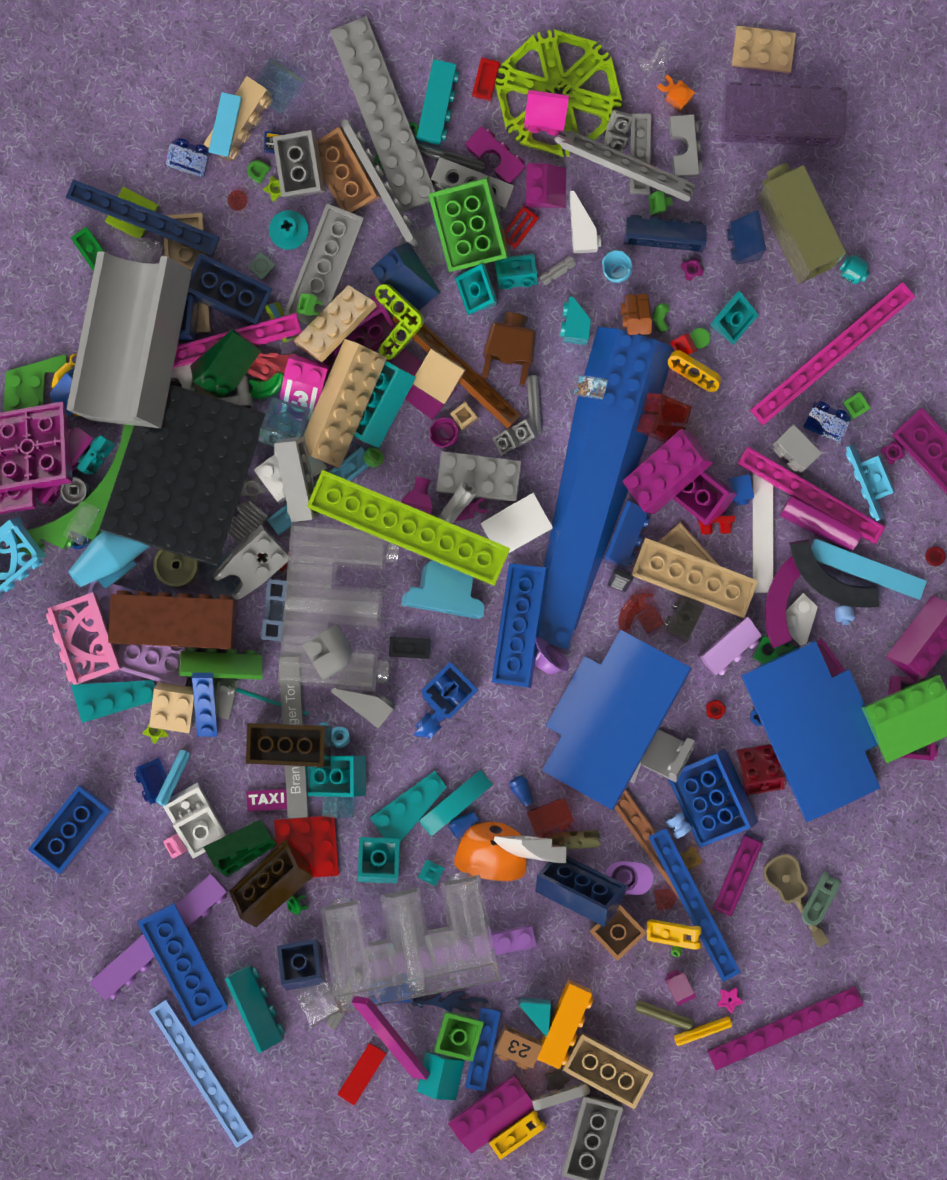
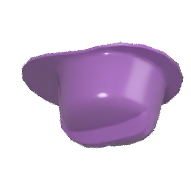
[535,637,569,675]
[605,861,654,895]

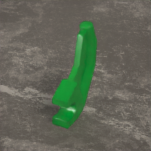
[248,372,284,400]

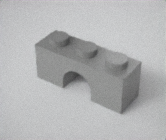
[669,114,702,179]

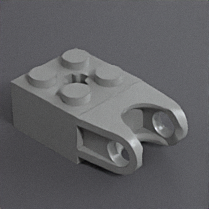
[213,524,291,600]

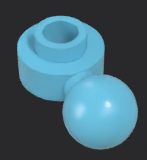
[318,722,350,748]

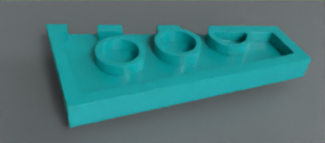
[370,771,447,842]

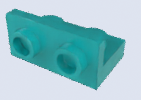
[495,254,537,290]

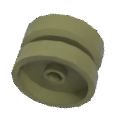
[154,549,201,588]

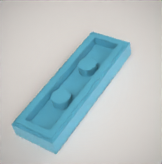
[209,92,242,157]

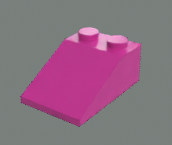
[524,90,569,136]

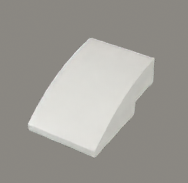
[480,493,553,554]
[163,782,227,859]
[494,835,566,863]

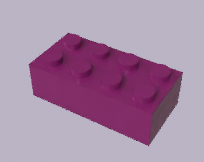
[623,429,713,514]

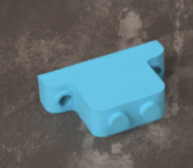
[401,560,485,619]

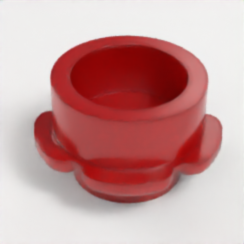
[706,700,726,720]

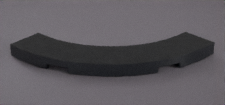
[789,539,879,608]

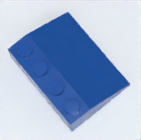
[668,749,759,848]

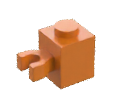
[657,74,695,113]

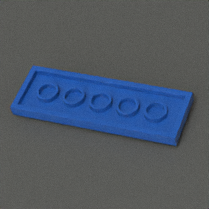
[492,563,549,688]
[137,902,228,1027]

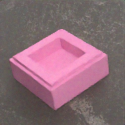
[163,833,187,859]

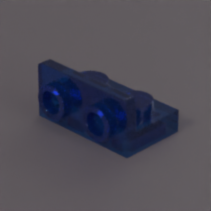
[165,138,212,178]
[803,401,851,443]
[134,758,175,805]

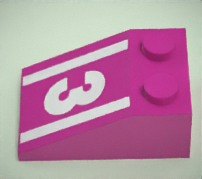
[277,354,331,421]

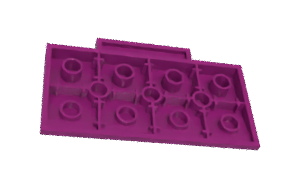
[0,402,73,514]

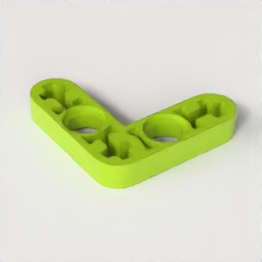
[375,284,424,360]

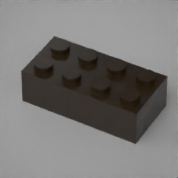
[246,723,332,767]

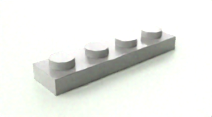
[629,114,651,195]

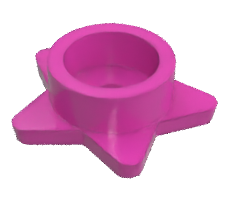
[717,987,743,1013]

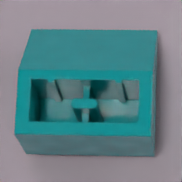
[560,297,591,345]

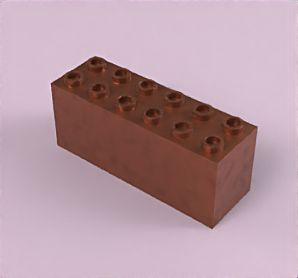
[108,590,237,649]

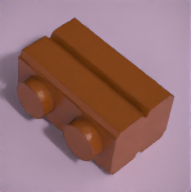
[621,294,652,335]

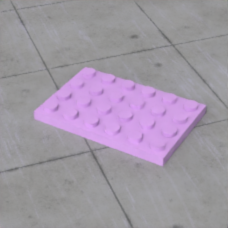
[70,580,197,686]

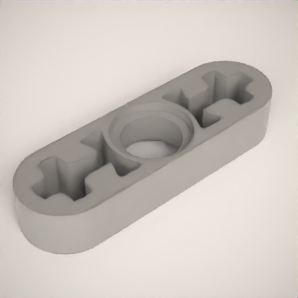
[531,1082,590,1110]

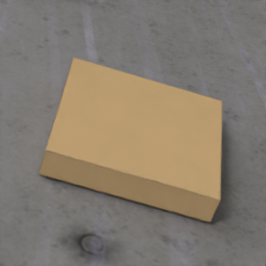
[413,348,466,404]

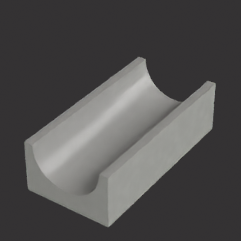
[66,251,192,428]

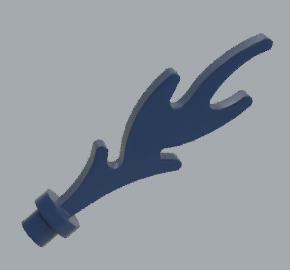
[413,991,488,1012]

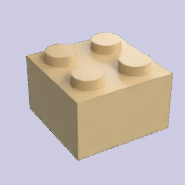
[149,682,195,733]

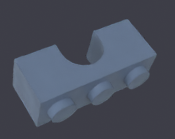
[261,579,289,642]

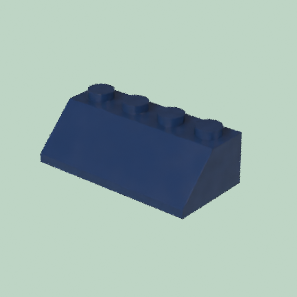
[623,215,707,252]
[535,855,628,927]

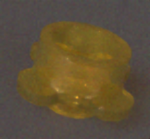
[679,847,702,871]

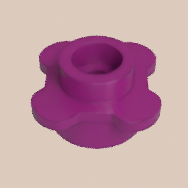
[681,258,704,281]
[881,441,905,464]

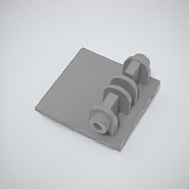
[213,677,238,720]

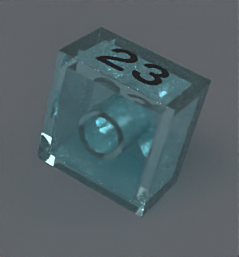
[259,397,311,447]

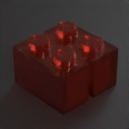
[636,393,692,443]
[526,797,574,838]

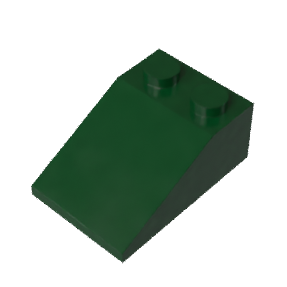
[190,329,261,398]

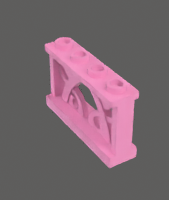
[46,592,122,685]

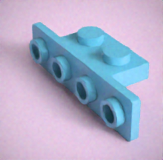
[846,444,895,521]

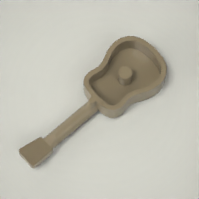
[762,854,829,947]

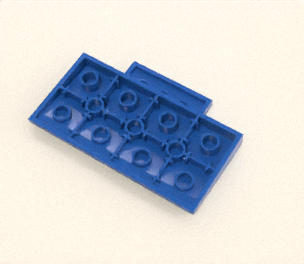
[542,630,692,810]
[741,641,881,822]

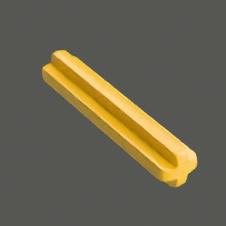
[674,1016,732,1046]

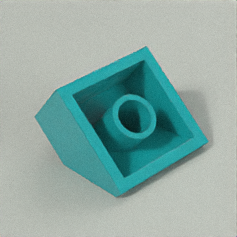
[357,837,400,884]

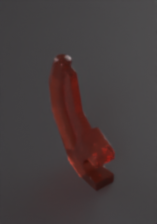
[618,593,654,632]

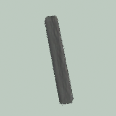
[416,143,486,172]

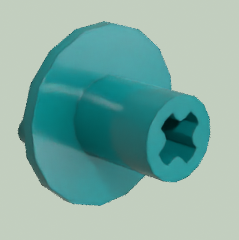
[269,210,308,250]

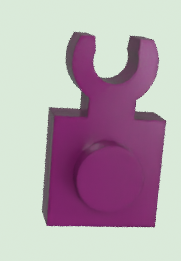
[455,498,488,522]

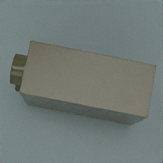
[757,162,846,285]

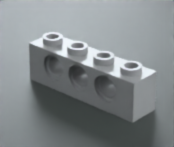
[431,157,514,213]

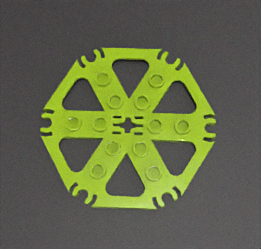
[495,29,622,157]

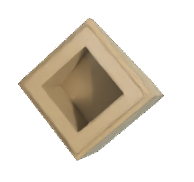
[450,401,479,431]

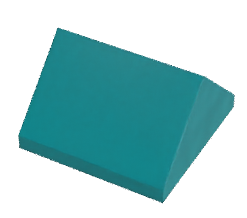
[455,264,497,315]
[710,291,759,345]
[518,997,551,1036]
[417,1051,465,1100]

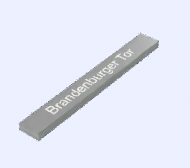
[279,656,308,818]

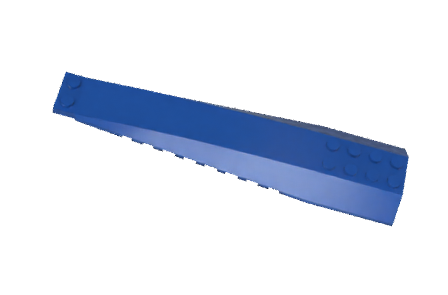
[539,327,674,649]

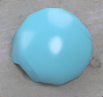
[602,250,633,283]

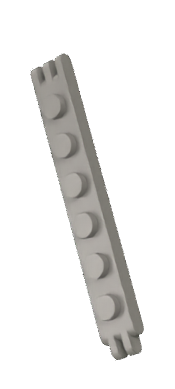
[341,119,419,246]
[555,131,696,201]

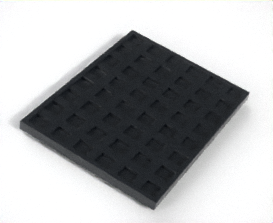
[100,384,266,566]

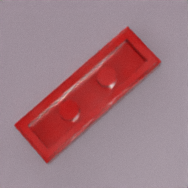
[337,1043,387,1105]

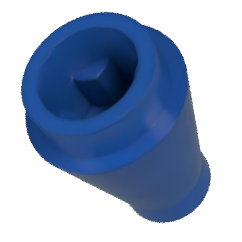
[509,775,534,806]
[448,811,479,838]

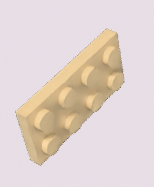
[293,285,377,362]

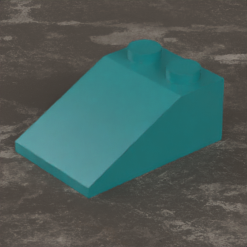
[305,755,366,797]

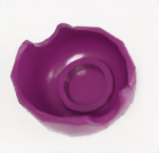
[429,417,459,448]

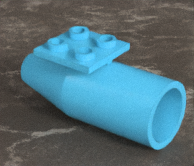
[68,532,150,590]

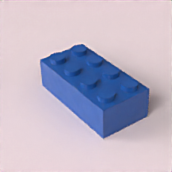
[28,785,114,875]

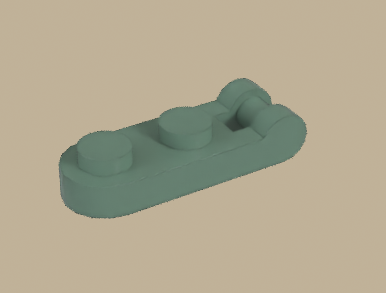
[801,871,842,926]

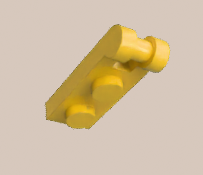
[647,919,701,949]
[489,1110,546,1160]

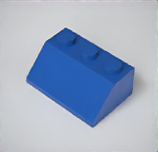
[603,500,650,568]

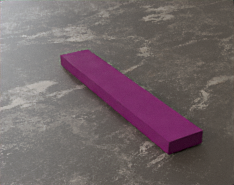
[351,996,430,1080]

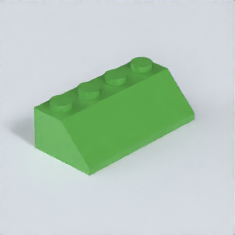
[178,647,263,680]

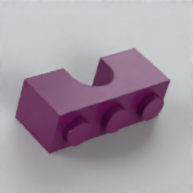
[465,126,525,185]

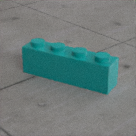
[417,59,460,146]

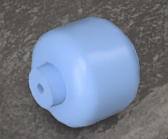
[835,605,855,625]

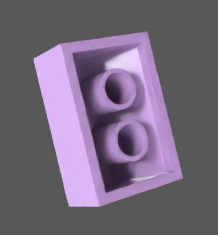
[699,617,762,675]

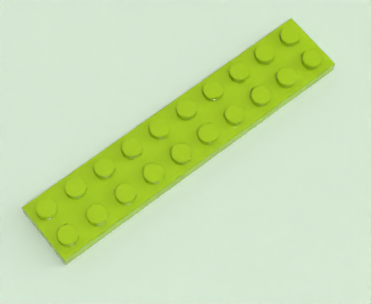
[307,470,510,586]

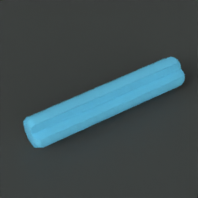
[156,750,190,806]

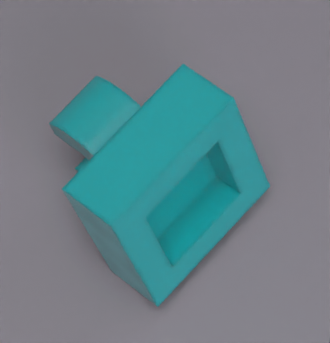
[418,859,445,886]

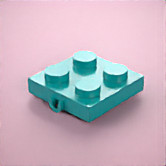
[76,435,117,476]

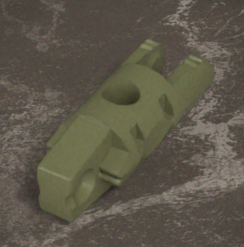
[548,830,601,849]

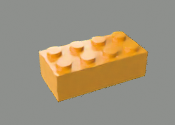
[537,979,594,1069]

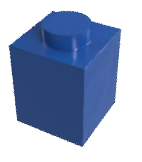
[728,474,754,506]

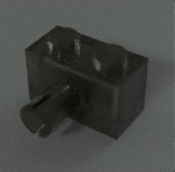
[663,595,705,642]

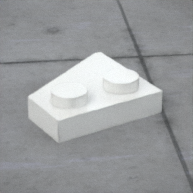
[786,593,818,646]

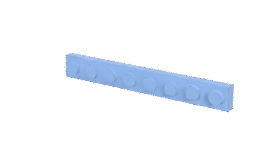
[149,999,254,1148]

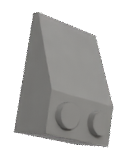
[331,688,394,729]

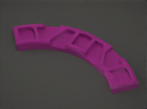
[765,556,801,649]

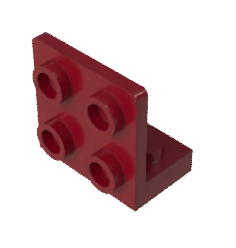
[737,744,785,796]

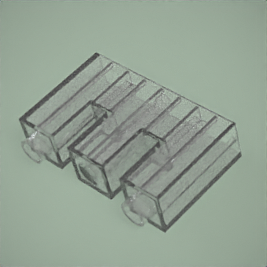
[278,522,400,691]
[320,872,501,1013]

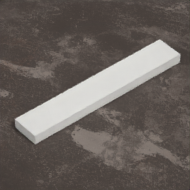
[752,473,773,593]

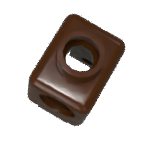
[482,312,536,387]

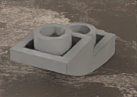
[603,110,633,152]
[492,418,539,456]

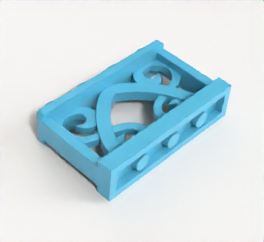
[0,517,47,599]

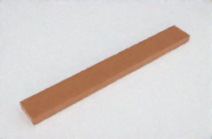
[615,789,713,915]

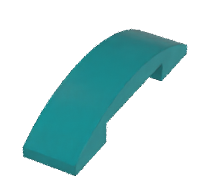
[419,770,493,836]

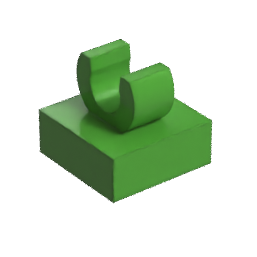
[648,191,673,216]
[296,293,322,316]

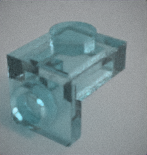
[322,796,354,818]

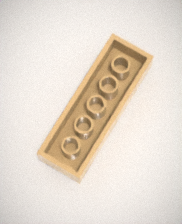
[303,339,387,469]

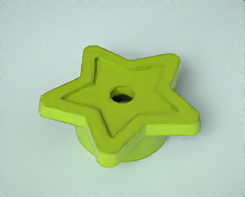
[263,176,282,202]
[142,724,168,744]

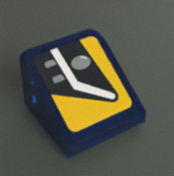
[264,131,286,154]

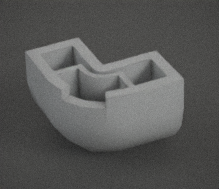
[302,624,352,680]

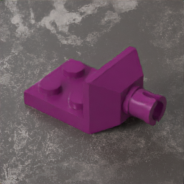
[401,477,433,515]

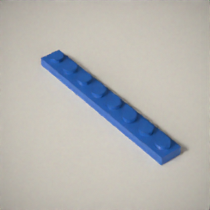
[648,828,741,982]

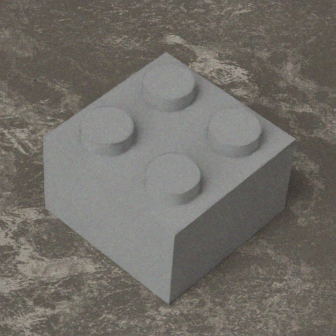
[772,424,822,474]

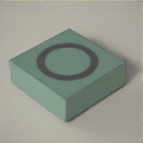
[247,252,276,281]

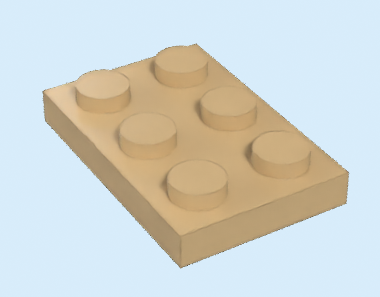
[731,26,796,73]

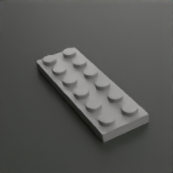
[284,204,364,325]

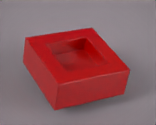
[670,333,697,355]

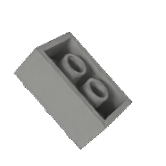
[272,130,326,199]

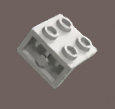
[641,730,695,782]

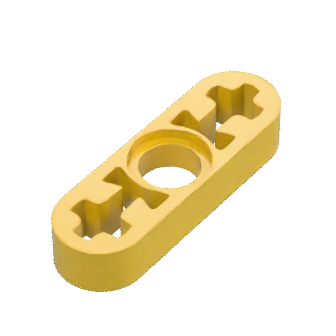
[668,350,722,392]

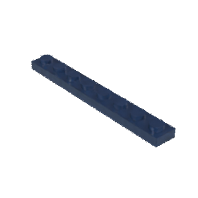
[65,179,220,257]

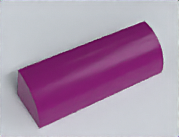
[779,496,862,552]

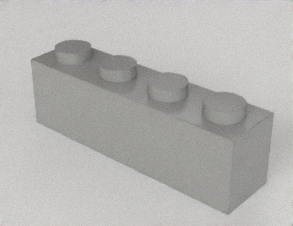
[274,436,321,522]

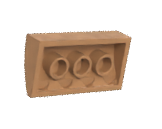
[317,127,381,213]

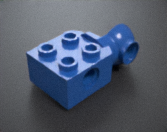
[413,662,478,740]

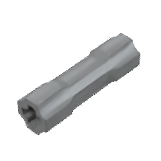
[436,482,477,524]

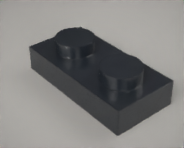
[389,637,430,659]

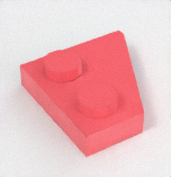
[246,353,295,381]

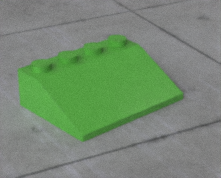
[428,177,510,272]
[861,675,947,763]

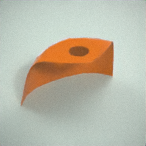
[454,821,526,881]

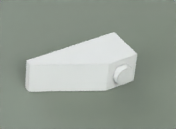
[569,191,601,254]

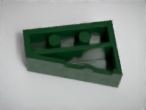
[203,820,278,877]

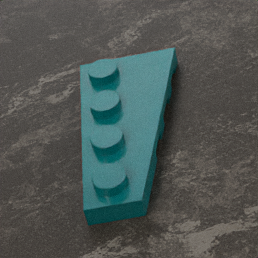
[71,680,156,723]

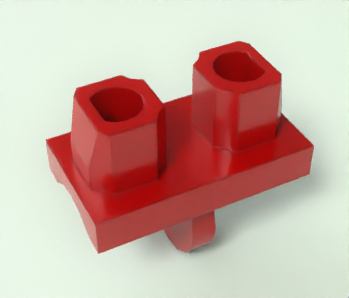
[697,510,735,535]

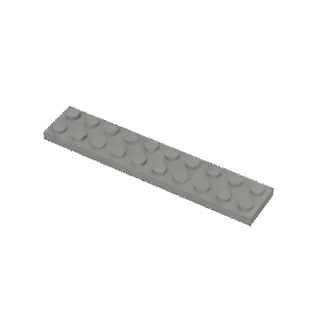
[330,16,435,213]

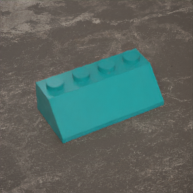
[354,361,416,448]
[225,964,285,1054]

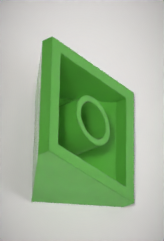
[434,1012,484,1062]

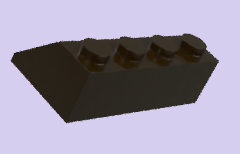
[229,840,313,928]

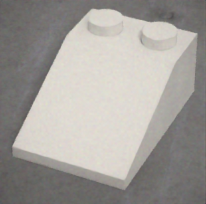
[254,455,327,504]

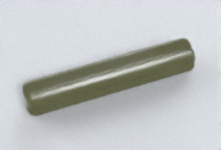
[635,1000,694,1031]

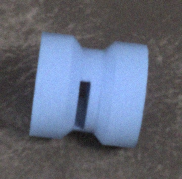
[665,811,693,839]

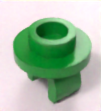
[287,895,309,915]

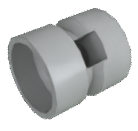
[60,478,91,506]

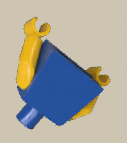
[50,354,80,417]

